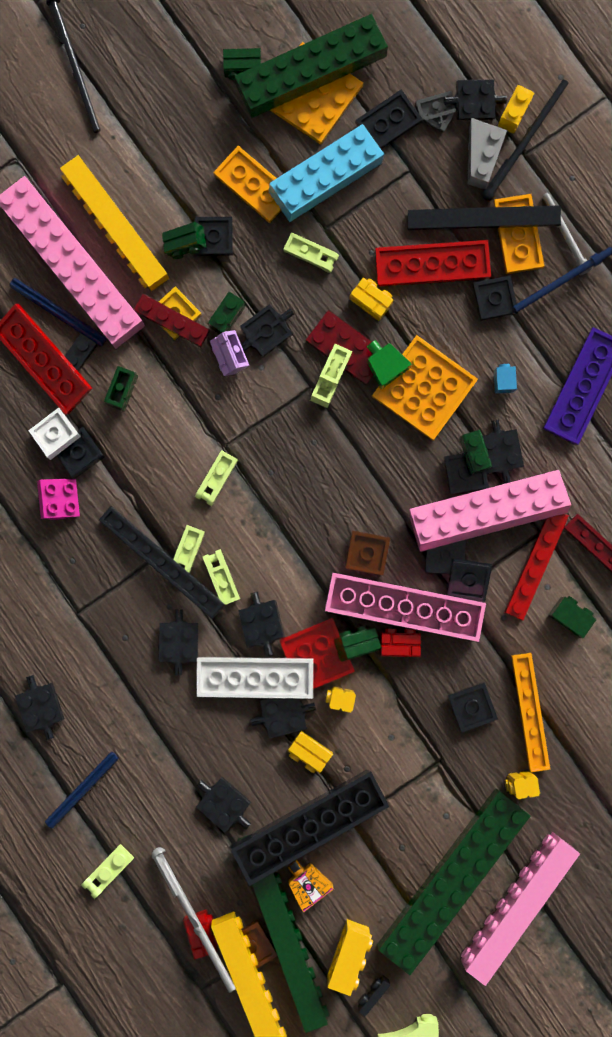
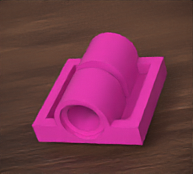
[37,479,80,520]

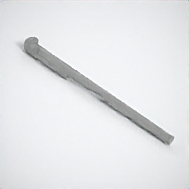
[152,847,236,993]

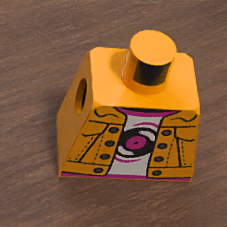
[288,860,334,912]

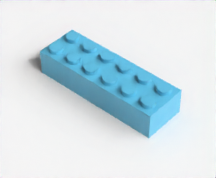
[269,124,384,222]

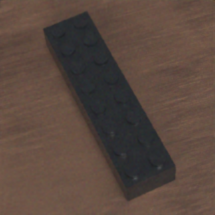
[229,770,389,886]

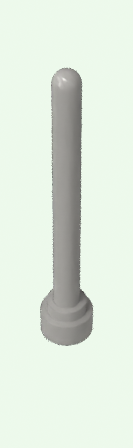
[543,193,593,275]

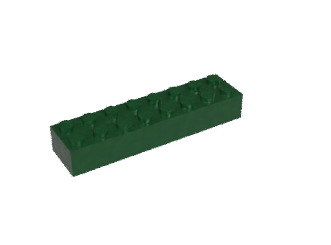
[235,13,388,118]

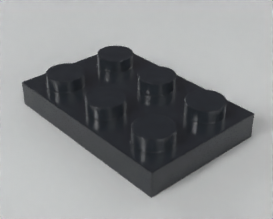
[355,89,423,149]

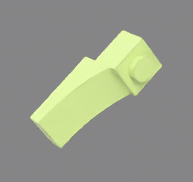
[310,344,352,408]
[378,1014,439,1037]

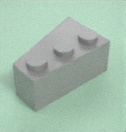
[468,118,507,190]

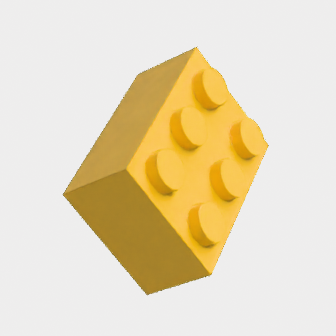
[327,919,373,996]

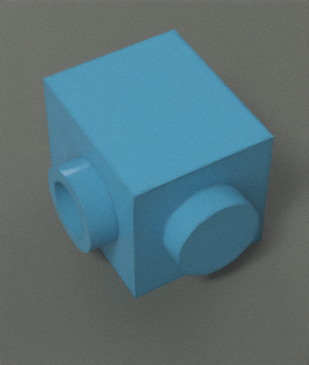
[494,364,517,393]

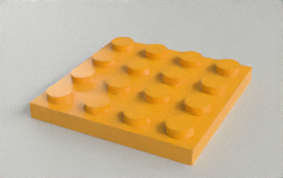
[270,42,363,144]
[372,335,478,441]

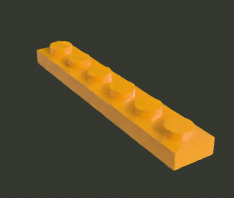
[511,653,550,772]

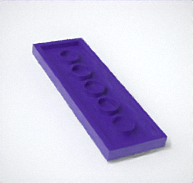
[543,327,612,445]

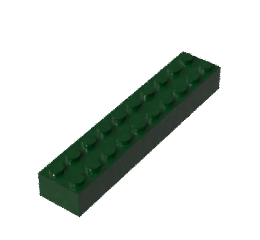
[377,788,531,975]

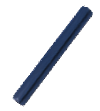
[45,752,119,828]

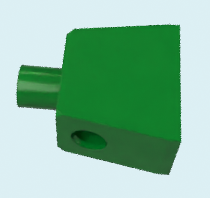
[367,340,412,389]

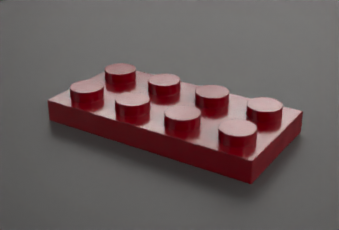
[306,310,374,385]

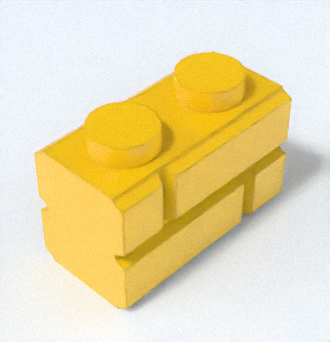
[498,85,534,133]
[349,278,394,321]
[325,686,356,713]
[288,730,333,773]
[505,771,540,799]

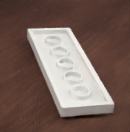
[197,657,313,699]

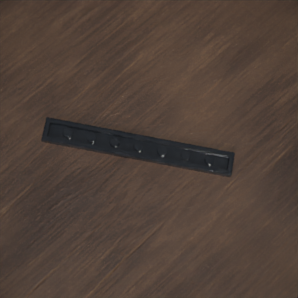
[408,205,561,230]
[99,506,226,619]

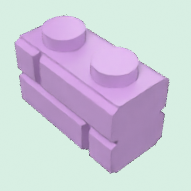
[210,330,249,376]

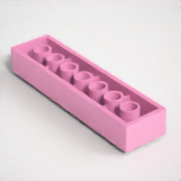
[409,470,571,551]
[325,573,486,642]
[461,832,580,986]

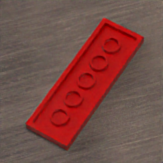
[375,240,491,287]
[0,304,93,415]

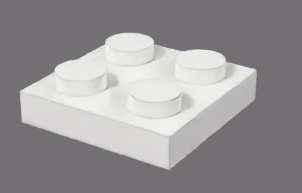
[28,408,81,460]

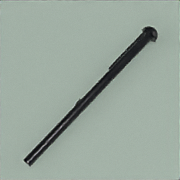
[46,0,101,133]
[482,79,569,201]

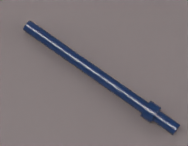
[513,247,612,313]

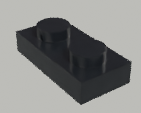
[65,333,97,372]
[358,975,390,1017]

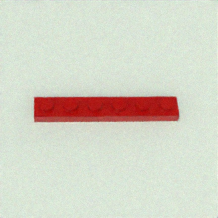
[504,514,569,620]

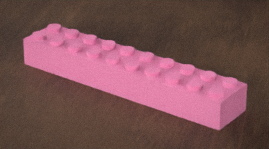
[0,176,145,349]

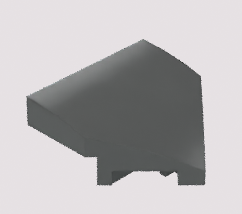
[415,91,456,132]

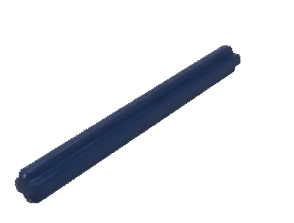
[9,278,107,346]

